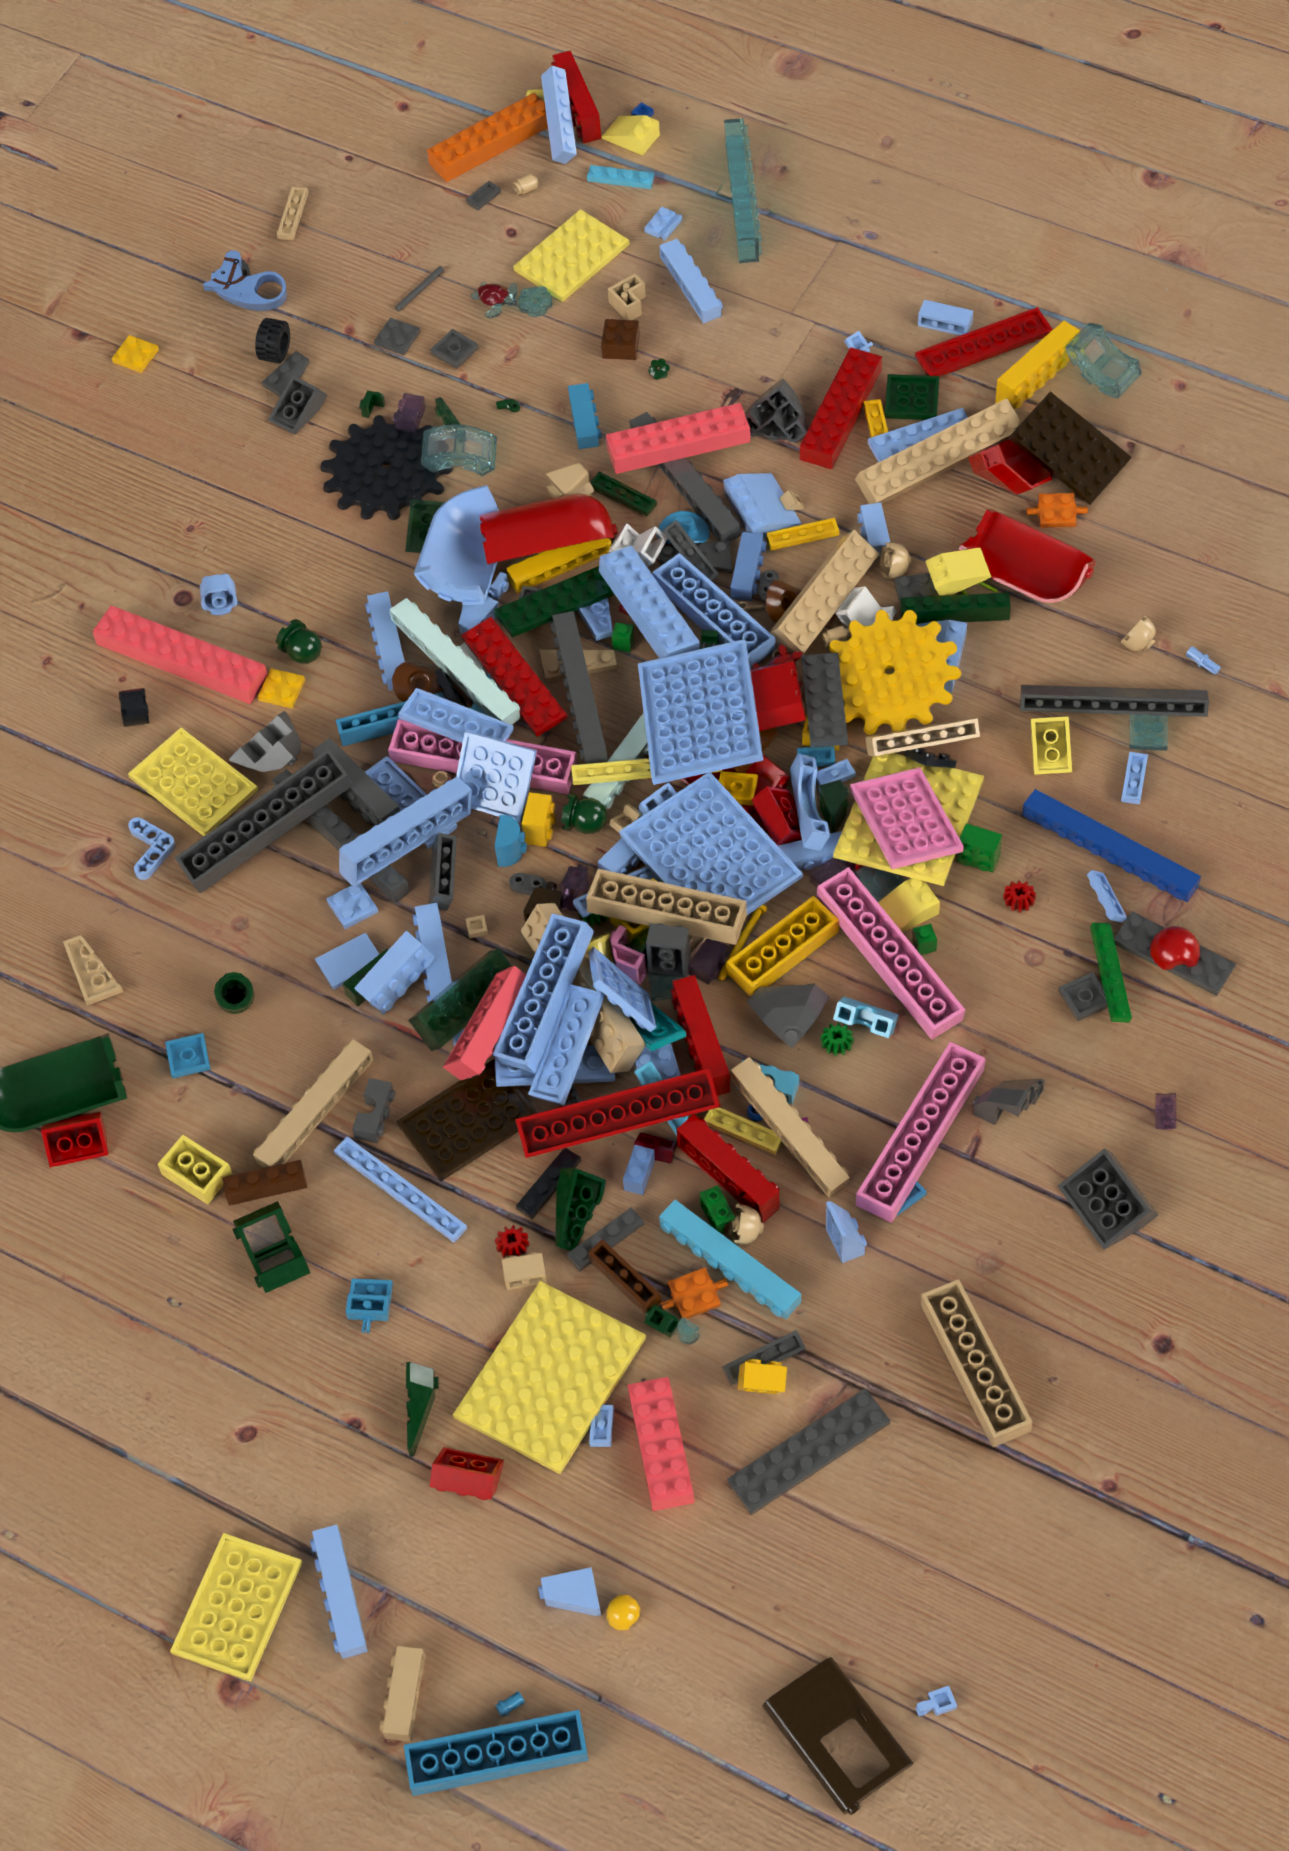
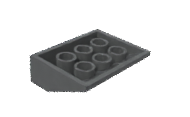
[1058,1148,1158,1250]

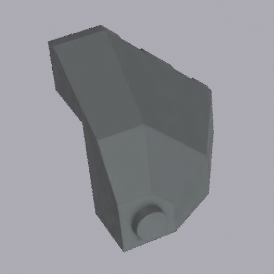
[745,378,808,443]
[229,711,301,772]
[746,983,829,1048]
[972,1078,1045,1125]

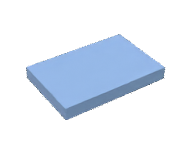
[315,933,379,990]

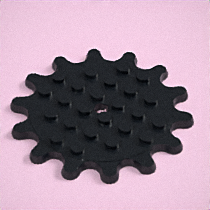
[320,415,453,520]

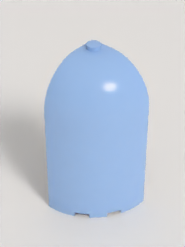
[414,485,499,605]

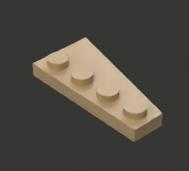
[539,650,617,682]
[63,935,123,1006]

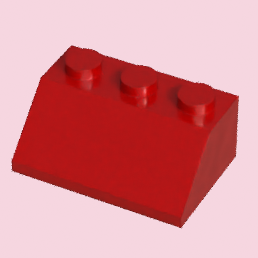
[751,786,802,846]
[41,1111,109,1167]
[430,1447,504,1500]

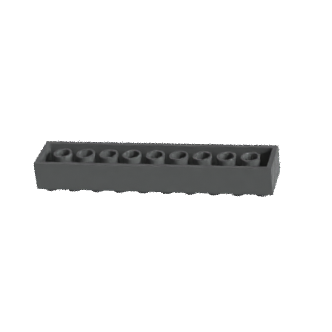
[175,749,354,893]

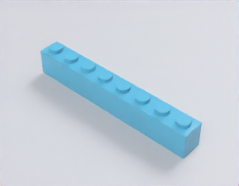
[659,1200,801,1320]

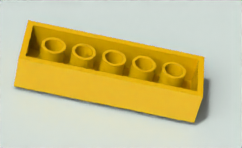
[995,320,1080,410]
[726,896,839,997]

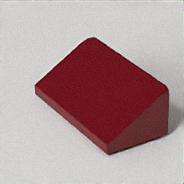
[634,1132,678,1164]

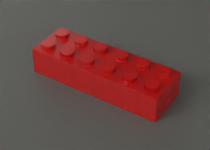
[551,50,602,144]
[670,975,731,1096]
[676,1114,780,1223]

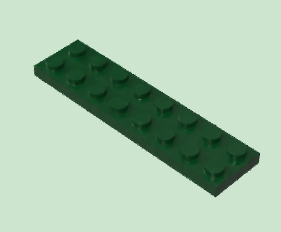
[494,566,615,638]

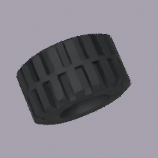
[255,318,290,363]

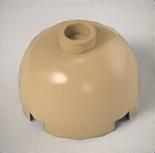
[880,542,912,578]
[1120,615,1156,651]
[728,1204,764,1245]

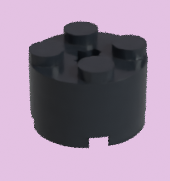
[119,688,149,727]

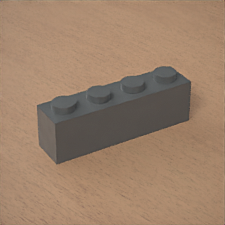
[429,833,457,911]

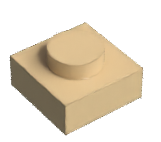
[465,915,488,938]

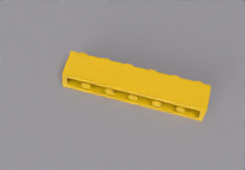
[506,538,612,594]

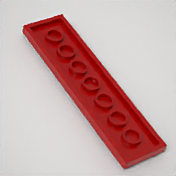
[915,307,1053,377]
[461,617,568,737]

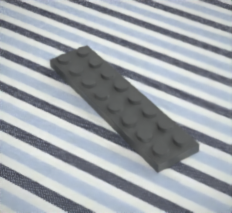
[727,1388,890,1515]

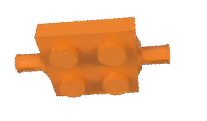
[1026,493,1088,528]
[660,1267,728,1321]

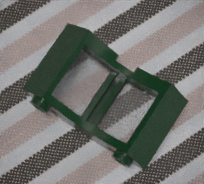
[232,1201,310,1293]

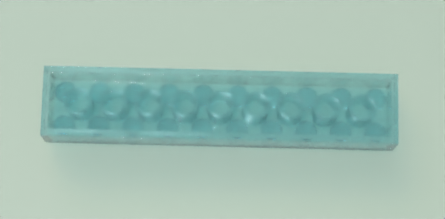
[724,118,762,263]

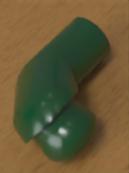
[496,399,520,412]

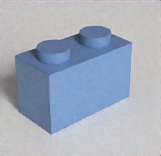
[623,1145,655,1195]

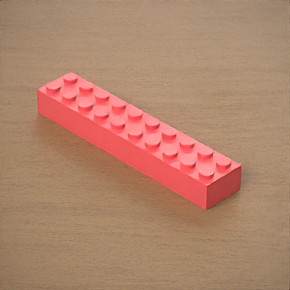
[92,605,268,704]

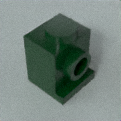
[644,1304,680,1338]

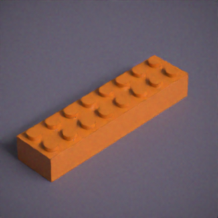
[427,92,548,182]

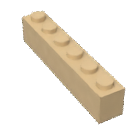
[865,718,980,756]

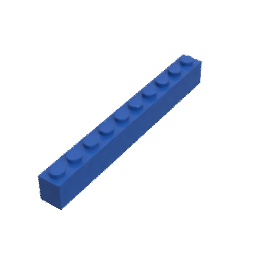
[1022,789,1201,903]

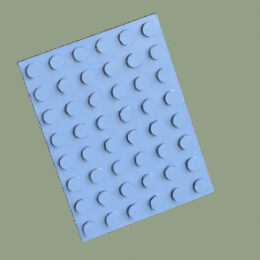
[638,639,763,785]
[619,772,803,916]

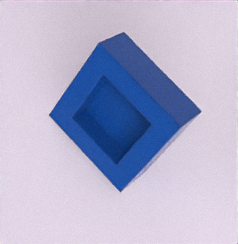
[631,102,654,117]

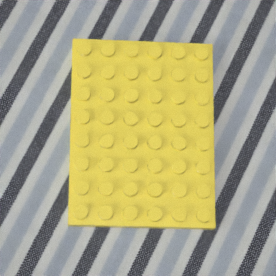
[833,753,984,886]
[453,1281,646,1474]

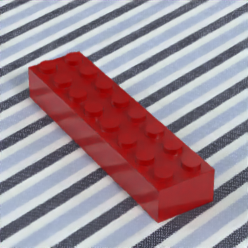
[800,347,882,470]

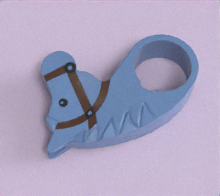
[203,250,287,311]

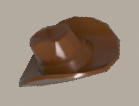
[765,580,801,623]
[392,662,444,702]

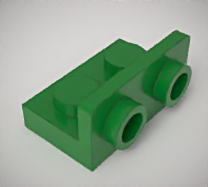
[699,1186,735,1234]

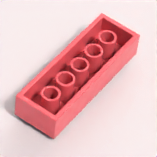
[443,966,526,1081]
[627,1377,694,1511]

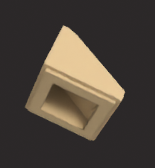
[780,490,805,510]

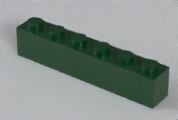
[900,593,1011,624]

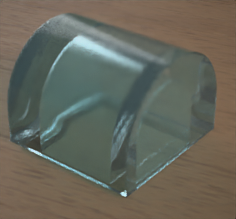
[677,1317,700,1345]

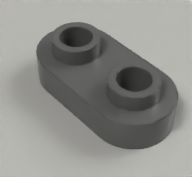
[758,570,779,603]
[509,873,546,895]

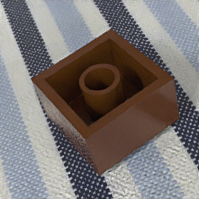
[601,319,640,360]

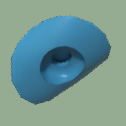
[657,511,710,544]

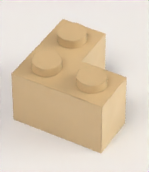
[608,273,646,320]

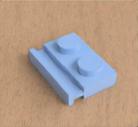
[644,207,682,241]

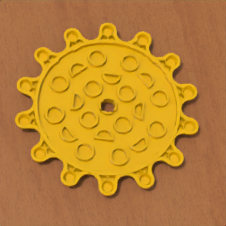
[829,610,961,735]

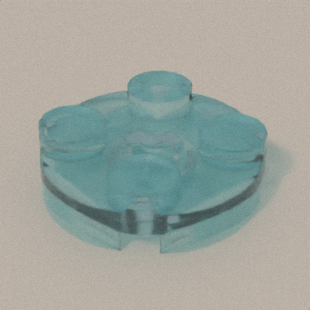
[518,286,552,317]

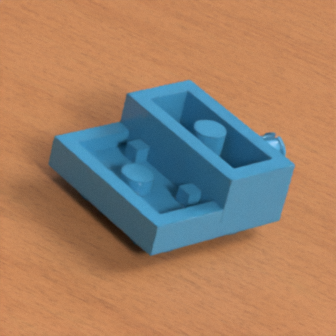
[346,1278,393,1333]

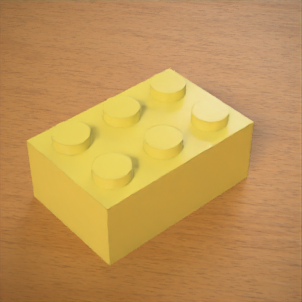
[157,1135,233,1205]

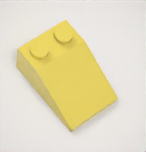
[602,115,660,156]
[925,548,991,596]
[1030,716,1072,775]
[878,878,940,933]

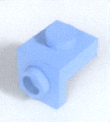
[844,331,873,352]
[487,572,509,601]

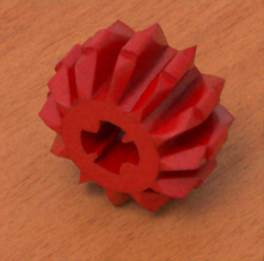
[1003,879,1036,913]
[495,1225,530,1258]

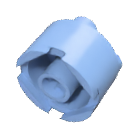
[200,574,237,615]

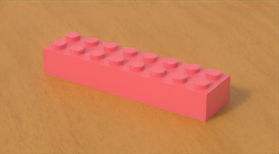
[606,403,750,474]

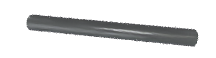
[395,266,444,311]

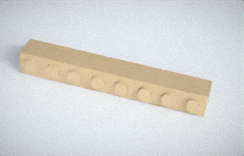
[253,1040,373,1168]
[730,1057,850,1198]

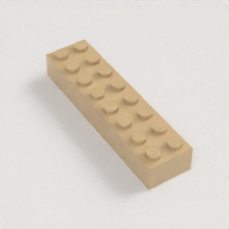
[769,530,879,654]
[586,869,747,945]
[920,1279,1033,1447]

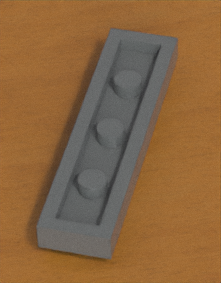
[662,520,719,581]
[567,1207,644,1271]
[722,1330,806,1385]

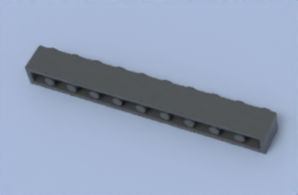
[629,412,741,542]
[550,611,608,764]
[1020,685,1209,717]
[272,769,410,904]

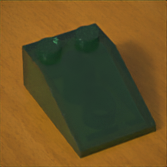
[405,499,445,553]

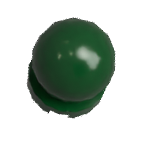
[276,619,322,664]
[561,793,607,834]
[214,972,254,1014]

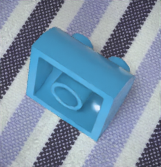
[495,815,527,867]

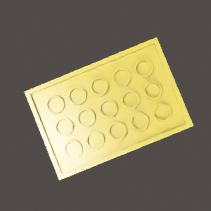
[513,209,630,302]
[128,728,258,836]
[170,1533,302,1682]

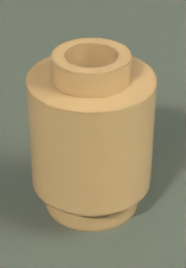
[513,173,539,195]
[822,626,850,648]

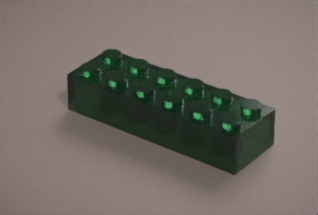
[408,948,512,1051]

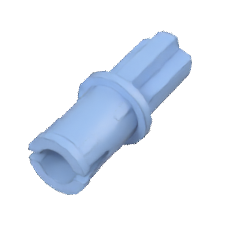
[1186,646,1221,675]

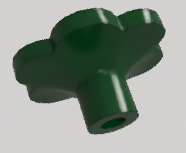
[648,358,670,380]

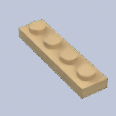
[277,187,309,240]

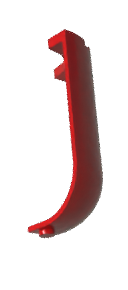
[479,493,618,565]
[958,509,1096,603]

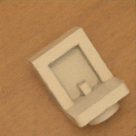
[609,804,641,832]

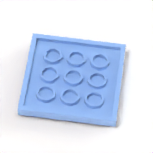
[456,731,537,822]
[588,947,656,1032]

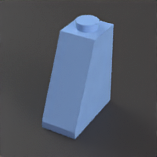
[458,596,499,634]
[538,1567,601,1616]

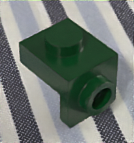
[359,390,385,418]

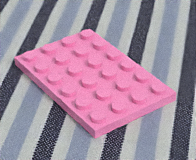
[850,767,964,869]

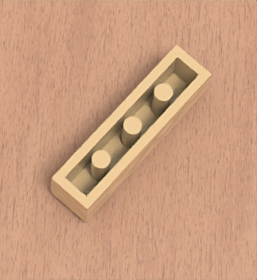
[380,1646,425,1742]

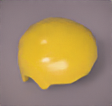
[606,1594,640,1630]

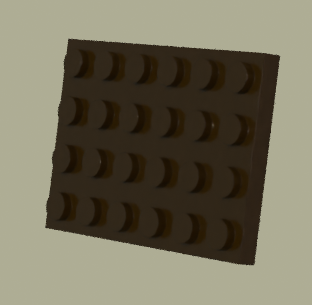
[1008,391,1132,505]
[396,1058,537,1182]

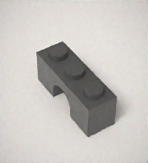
[352,1078,396,1143]

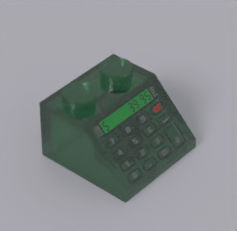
[819,779,849,834]

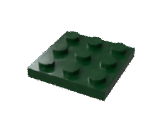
[885,374,939,420]

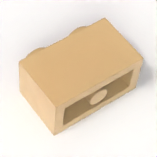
[502,1252,547,1290]

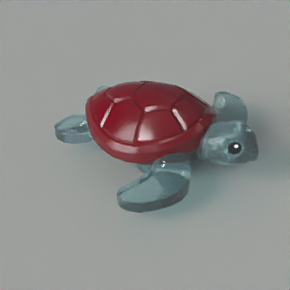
[471,282,518,318]

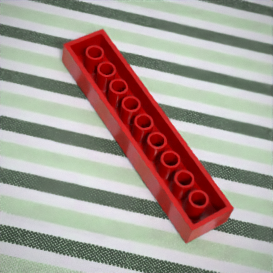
[515,1067,721,1158]

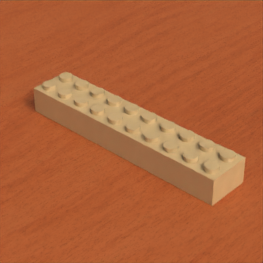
[855,398,1021,504]
[521,903,646,1073]

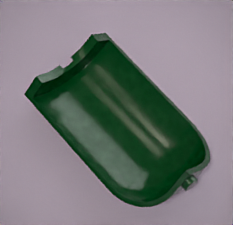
[0,1033,127,1132]

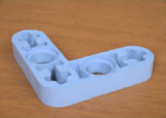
[128,817,176,880]

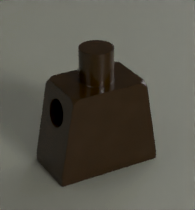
[523,881,562,922]

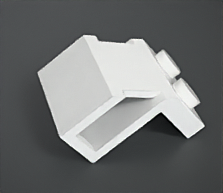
[609,523,668,567]
[835,587,897,629]

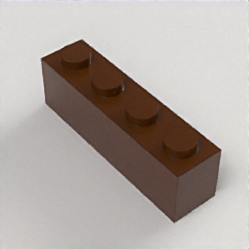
[222,1160,308,1206]
[588,1239,661,1314]

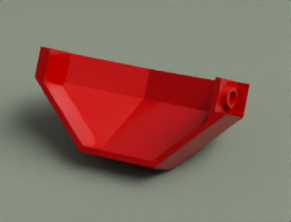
[968,440,1052,495]

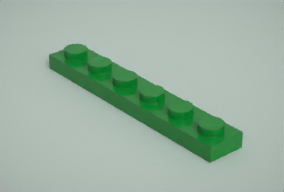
[1090,923,1132,1023]

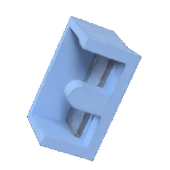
[638,782,677,816]

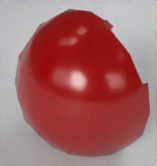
[1150,926,1200,970]

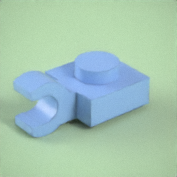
[915,1686,957,1717]

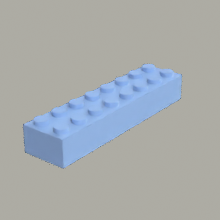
[599,545,700,659]
[652,553,775,669]
[339,776,472,887]
[493,913,594,1073]

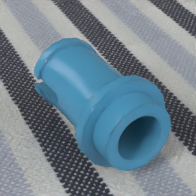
[495,1691,525,1717]

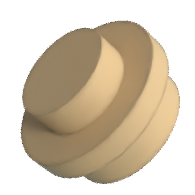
[432,771,451,788]

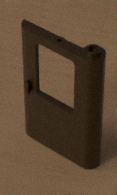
[762,1657,914,1815]

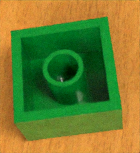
[957,823,1002,873]

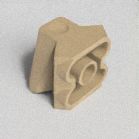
[545,463,595,498]

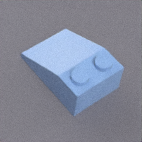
[826,1201,867,1263]

